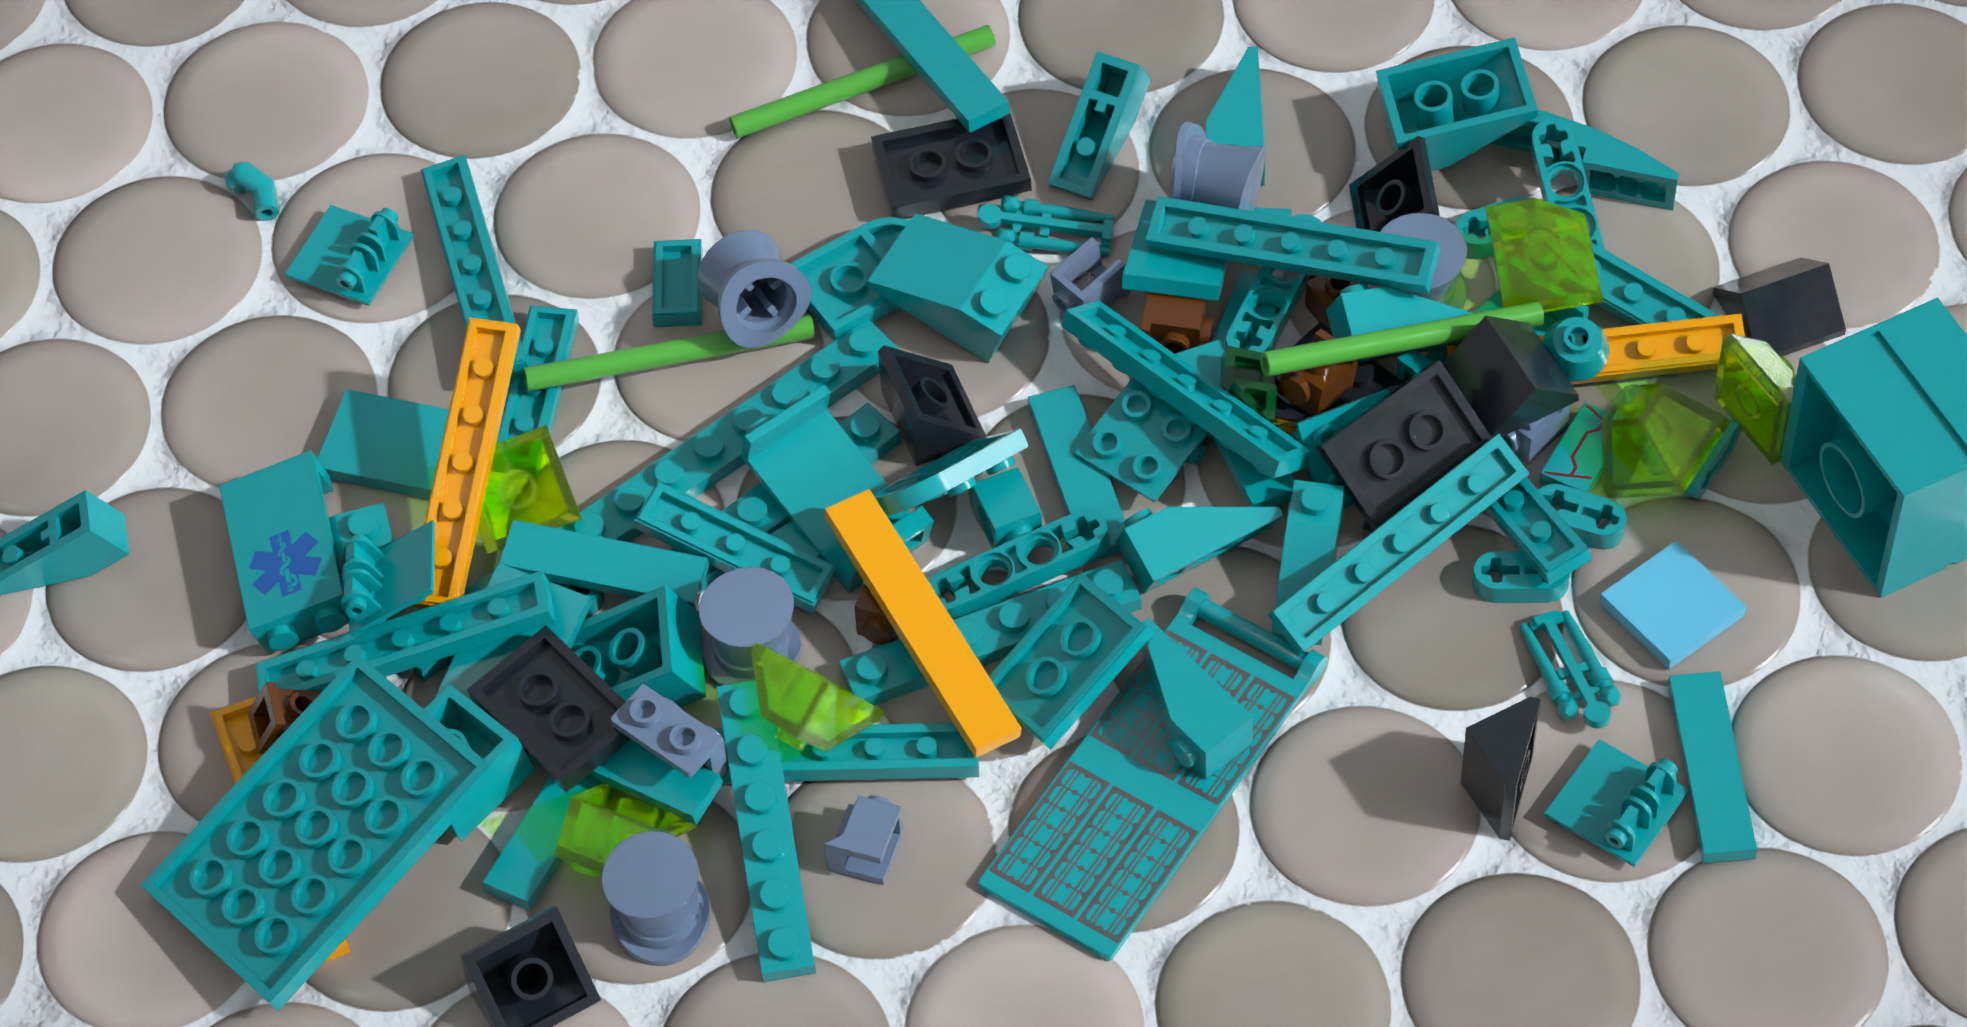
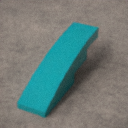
[1493,110,1679,211]

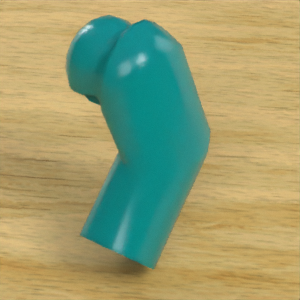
[225,162,279,221]

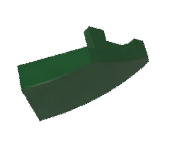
[1220,346,1277,424]

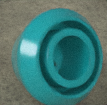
[1542,317,1609,382]

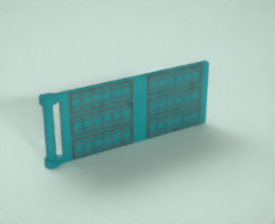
[979,587,1328,961]

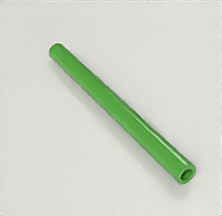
[729,25,996,139]
[1260,302,1544,377]
[523,315,815,392]

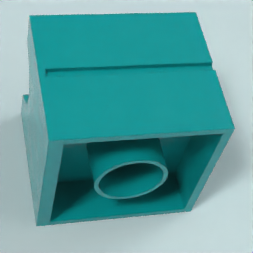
[1780,297,1967,598]

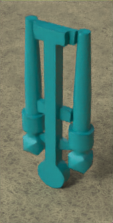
[977,195,1114,256]
[1519,610,1621,729]

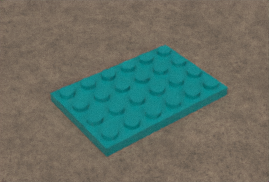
[140,654,498,1011]

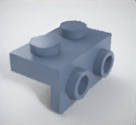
[611,684,729,777]

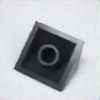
[1349,135,1440,232]
[1713,257,1846,365]
[1442,316,1579,437]
[878,345,986,466]
[1460,697,1540,841]
[459,905,601,1027]

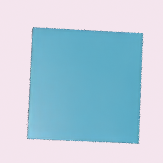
[1599,540,1746,670]

